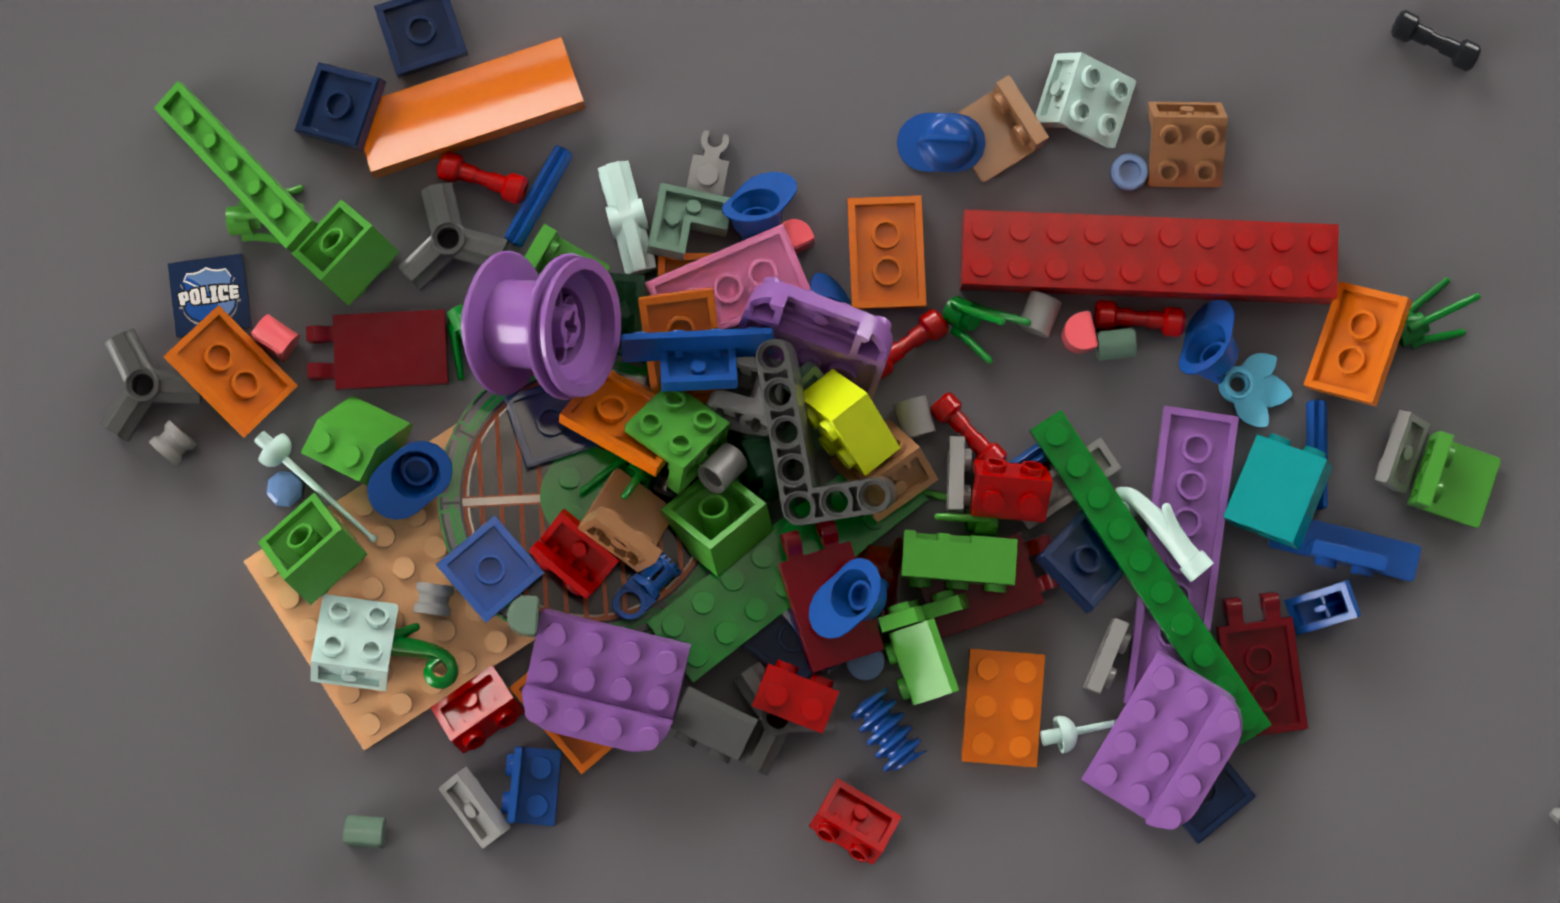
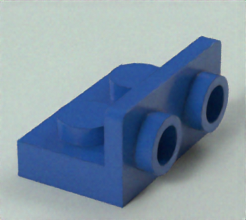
[501,746,563,826]

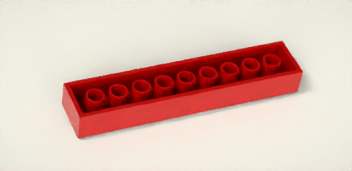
[959,210,1339,305]

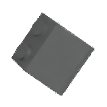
[670,686,758,764]

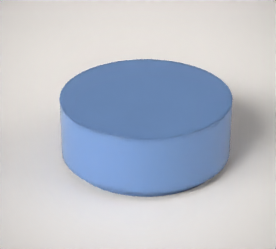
[1110,153,1148,192]
[846,651,884,680]

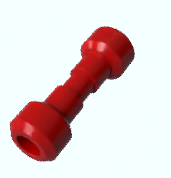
[437,151,528,205]
[1093,300,1186,338]
[880,309,949,380]
[930,392,1008,460]

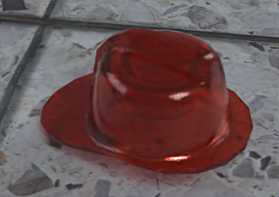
[858,537,903,616]

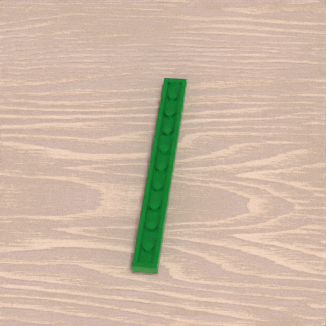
[1029,410,1272,746]

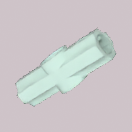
[598,160,657,277]

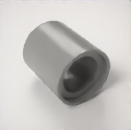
[1017,291,1062,338]
[894,395,936,439]
[697,443,747,493]

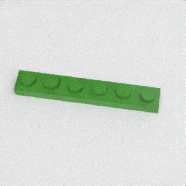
[154,81,318,252]

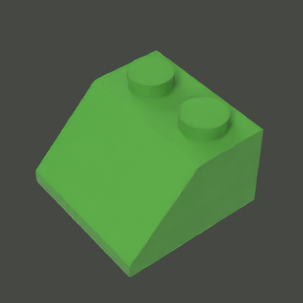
[291,199,400,306]
[301,395,414,486]
[660,479,773,577]
[258,492,368,605]
[883,618,959,706]

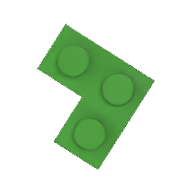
[878,589,970,633]

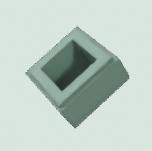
[1095,327,1137,361]
[507,595,539,637]
[342,815,387,849]

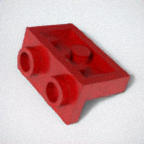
[430,665,525,754]
[809,778,902,864]

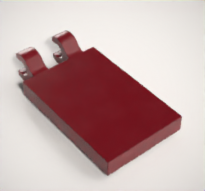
[306,309,449,390]
[777,520,884,673]
[920,532,1059,638]
[1216,592,1308,737]

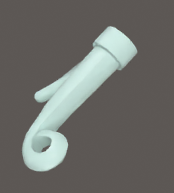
[1115,487,1214,582]

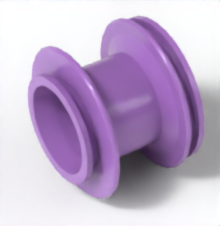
[461,251,621,400]

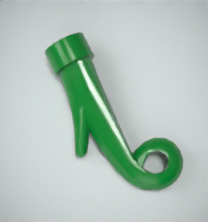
[391,623,458,689]

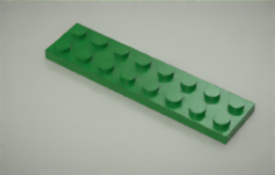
[646,474,929,684]

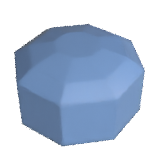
[267,471,305,507]

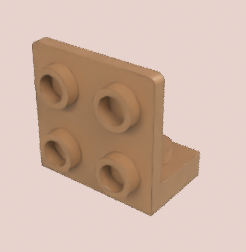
[957,75,1049,183]
[1147,102,1228,188]
[830,419,939,523]
[578,468,669,572]

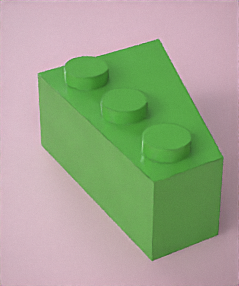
[901,529,1018,593]

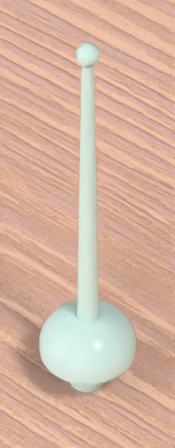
[254,431,377,542]
[1040,716,1117,754]

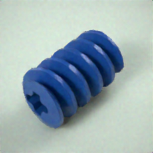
[851,686,927,772]

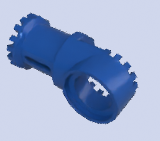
[612,552,682,622]

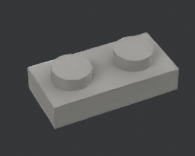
[1375,410,1430,493]
[946,436,972,513]
[1082,618,1131,694]
[438,766,511,849]

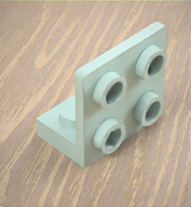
[1035,52,1136,148]
[311,594,398,692]

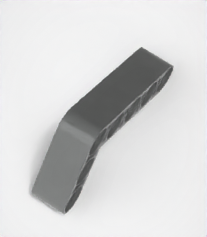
[756,339,897,525]

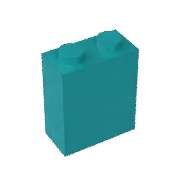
[1223,433,1333,550]

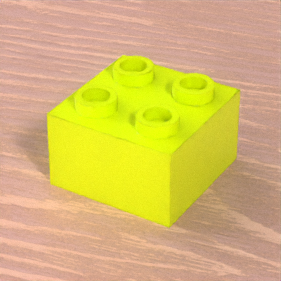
[804,369,900,476]

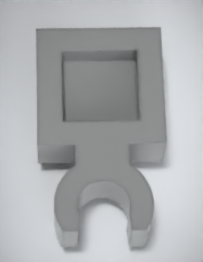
[686,130,730,196]

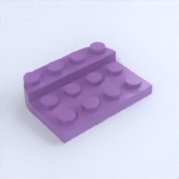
[738,277,893,400]
[522,608,691,752]
[1081,650,1243,830]

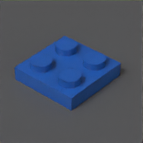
[436,515,544,623]

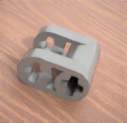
[706,357,787,437]

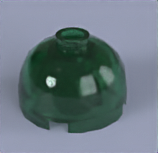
[727,433,795,505]

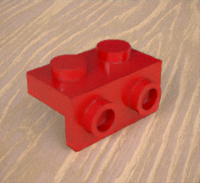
[969,457,1053,523]
[529,508,620,599]
[752,659,839,734]

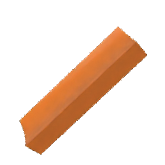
[364,37,586,179]

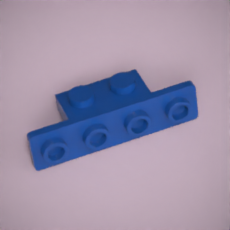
[621,327,774,392]
[1267,519,1421,582]

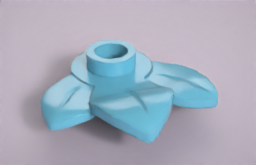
[1218,353,1292,428]

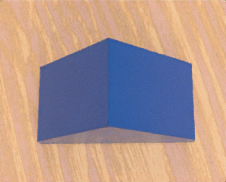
[1284,580,1361,636]

